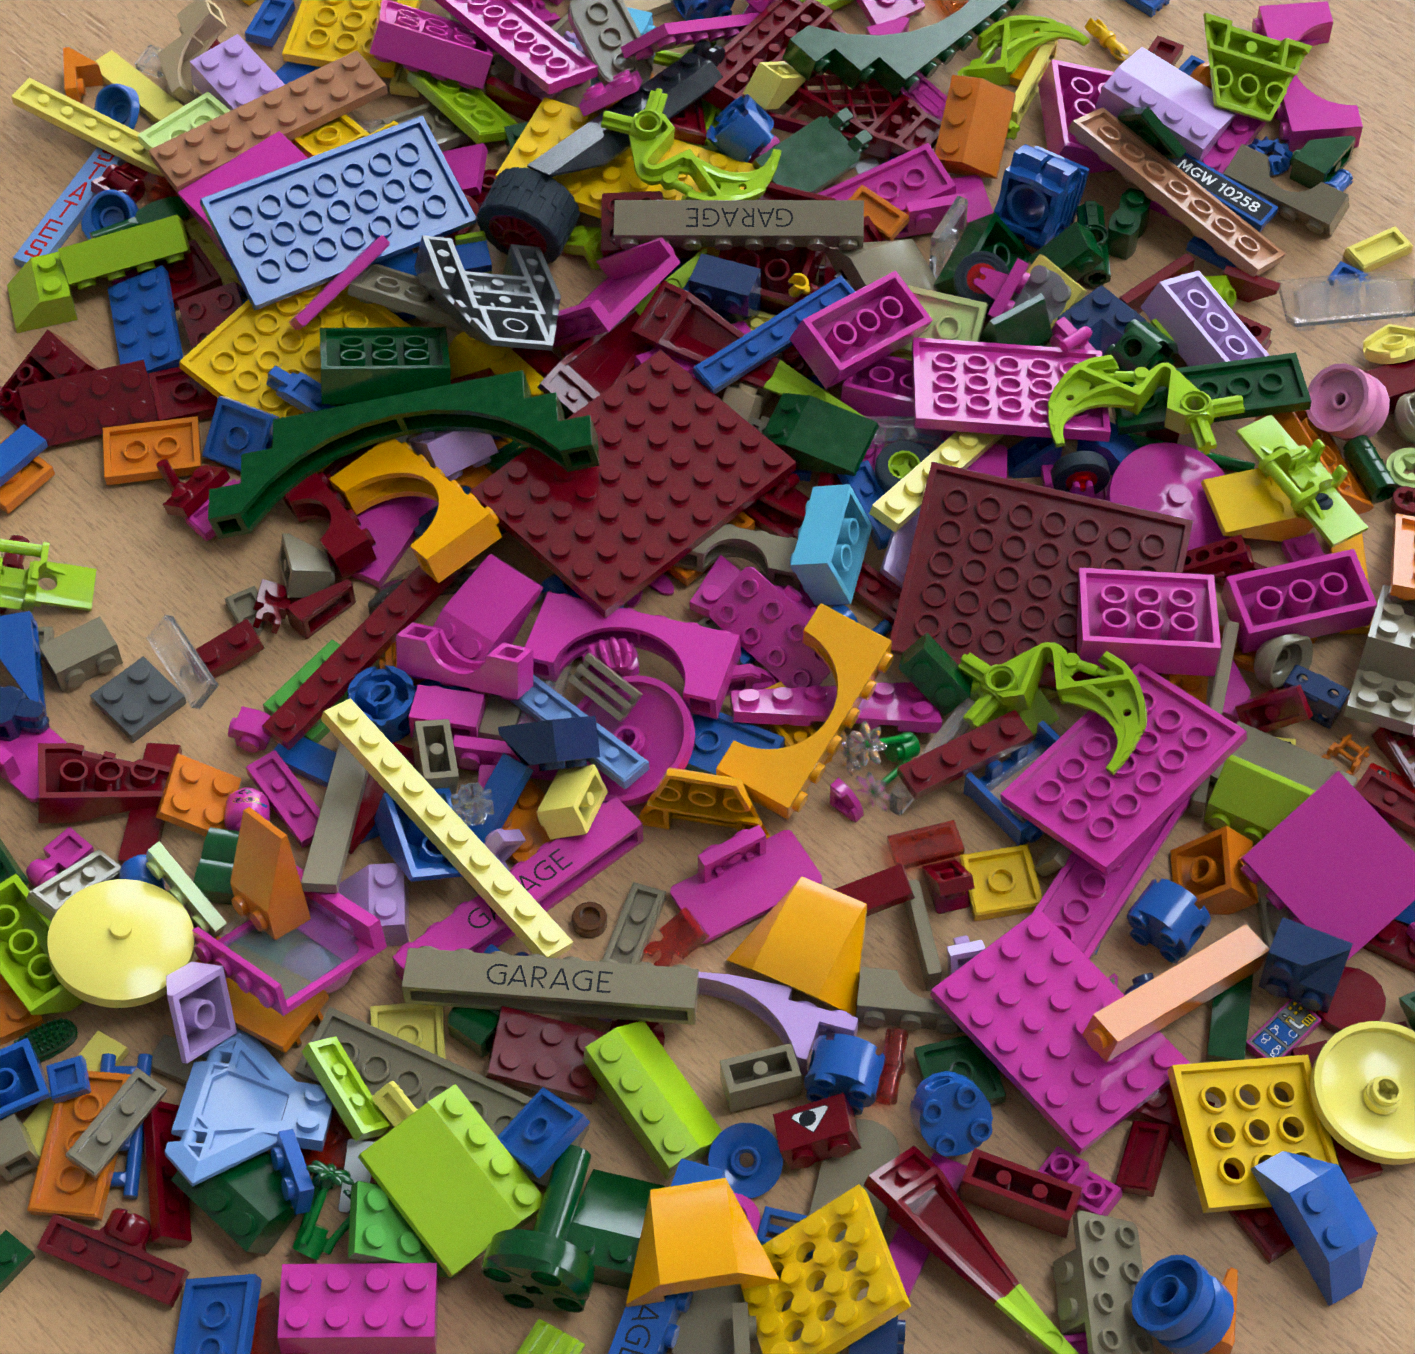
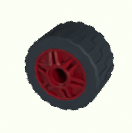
[477,167,580,264]

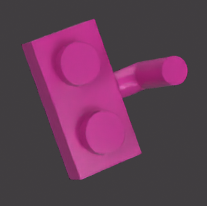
[1049,316,1096,353]

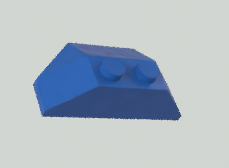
[1251,1151,1378,1306]

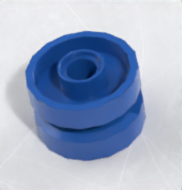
[1132,1255,1234,1354]

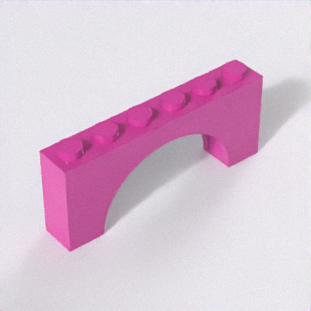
[1252,1,1363,152]
[525,592,741,719]

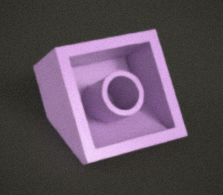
[409,431,498,481]
[338,863,409,946]
[166,962,237,1063]

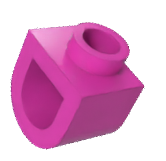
[228,706,271,753]

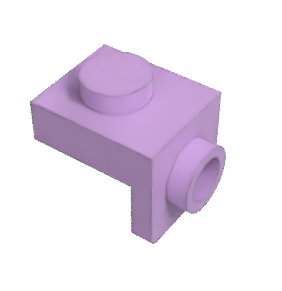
[484,828,526,871]

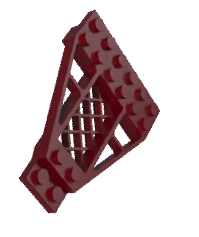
[701,0,942,159]

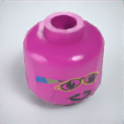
[224,787,271,831]

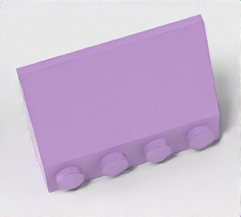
[1095,47,1238,162]

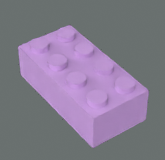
[190,34,285,111]

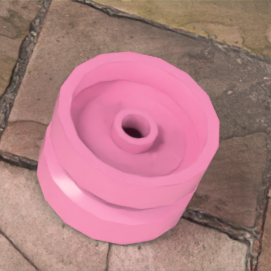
[1306,363,1390,442]

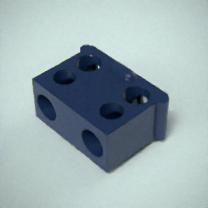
[1283,665,1351,729]

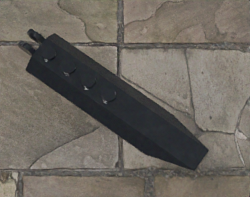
[527,40,725,177]

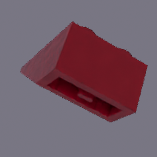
[0,329,99,429]

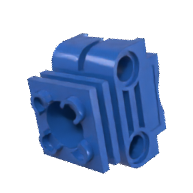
[993,144,1090,249]

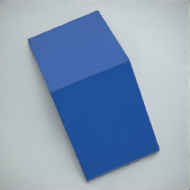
[1007,436,1062,479]

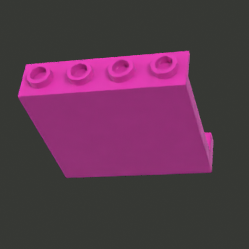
[553,238,681,348]
[1239,771,1415,961]

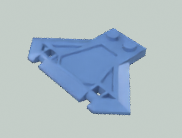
[165,1028,334,1187]

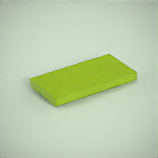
[406,69,518,144]

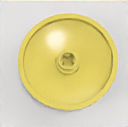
[47,879,194,1008]
[1310,1021,1415,1165]

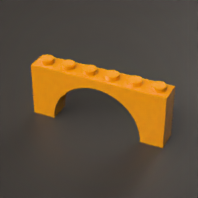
[329,438,502,583]
[716,603,894,820]

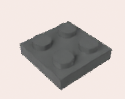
[90,656,187,743]

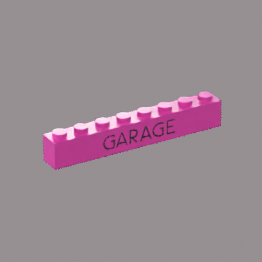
[392,796,644,981]

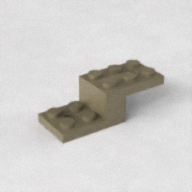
[1344,585,1415,736]

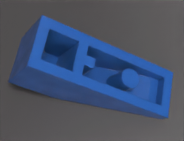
[0,611,47,715]

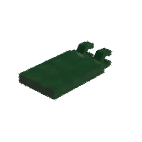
[752,108,873,193]

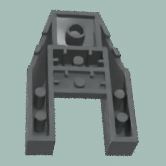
[414,235,561,351]

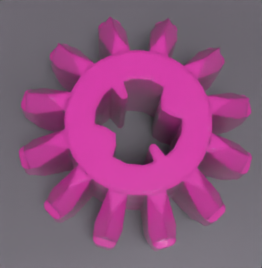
[582,637,640,688]

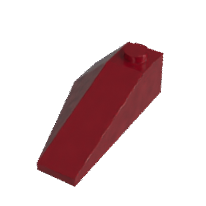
[38,743,171,823]

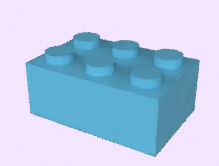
[790,484,872,606]

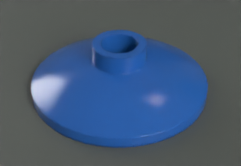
[708,1123,783,1198]

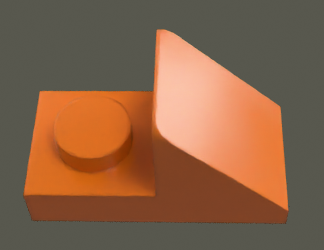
[63,47,104,104]

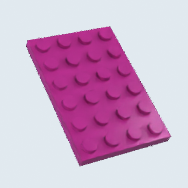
[911,337,1111,442]
[1000,663,1247,875]
[930,909,1190,1155]

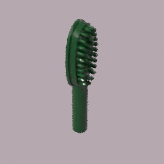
[90,196,191,239]
[13,1018,78,1063]

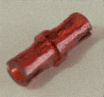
[875,1028,909,1105]

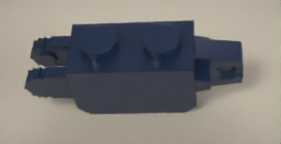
[0,686,50,742]

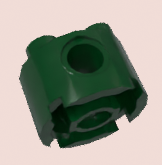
[1104,319,1179,371]

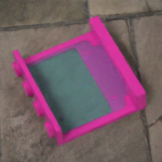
[192,866,387,1016]

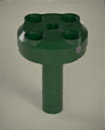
[481,1145,595,1313]

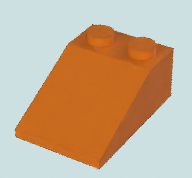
[230,807,311,940]

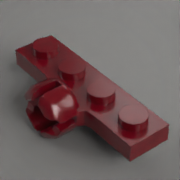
[36,1208,190,1308]

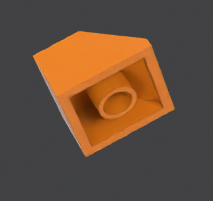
[1170,826,1258,915]

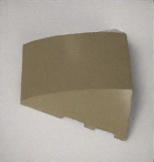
[823,239,940,292]

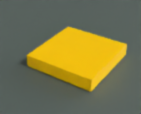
[959,844,1043,921]

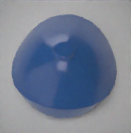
[94,84,140,130]
[81,190,139,240]

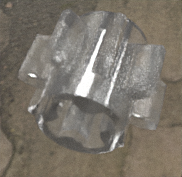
[450,782,494,826]

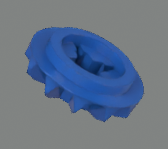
[1247,136,1293,176]

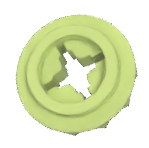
[1386,448,1415,488]

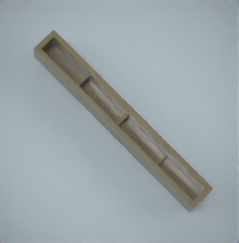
[614,200,864,251]
[402,946,699,1025]

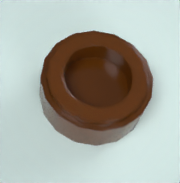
[572,902,608,938]

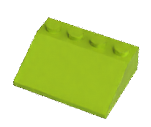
[358,1084,543,1278]

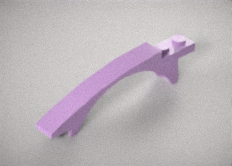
[598,972,858,1075]

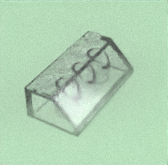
[1278,269,1415,331]

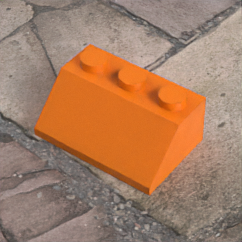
[935,75,1016,179]

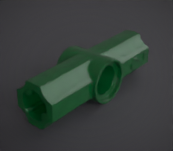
[1076,201,1111,287]

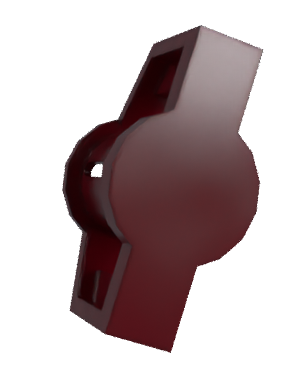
[91,162,149,203]

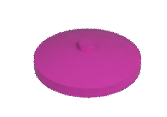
[1106,443,1229,551]
[565,675,695,806]

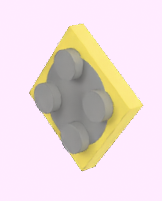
[1010,254,1087,330]

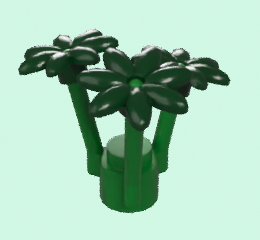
[292,1160,354,1260]

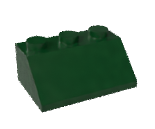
[934,213,1032,317]
[171,1143,297,1254]

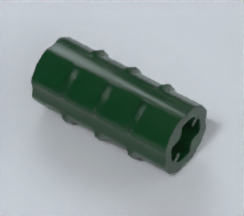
[1343,435,1398,503]

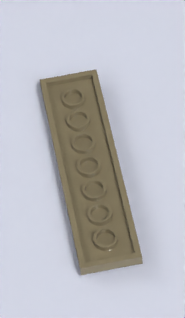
[295,1007,589,1189]

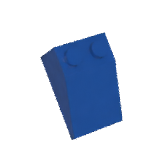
[374,788,463,882]

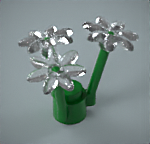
[838,721,920,812]

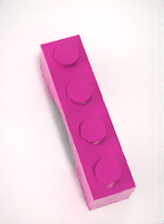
[396,622,534,700]

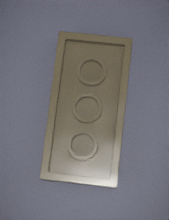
[348,264,464,331]

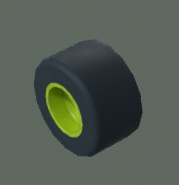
[875,440,930,493]

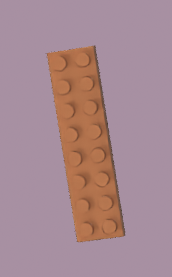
[148,50,388,194]
[1068,107,1286,277]

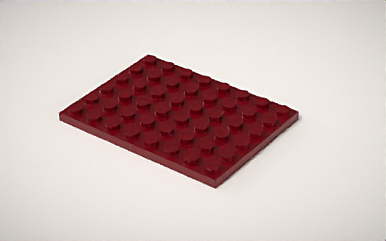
[470,350,796,618]
[890,462,1193,691]

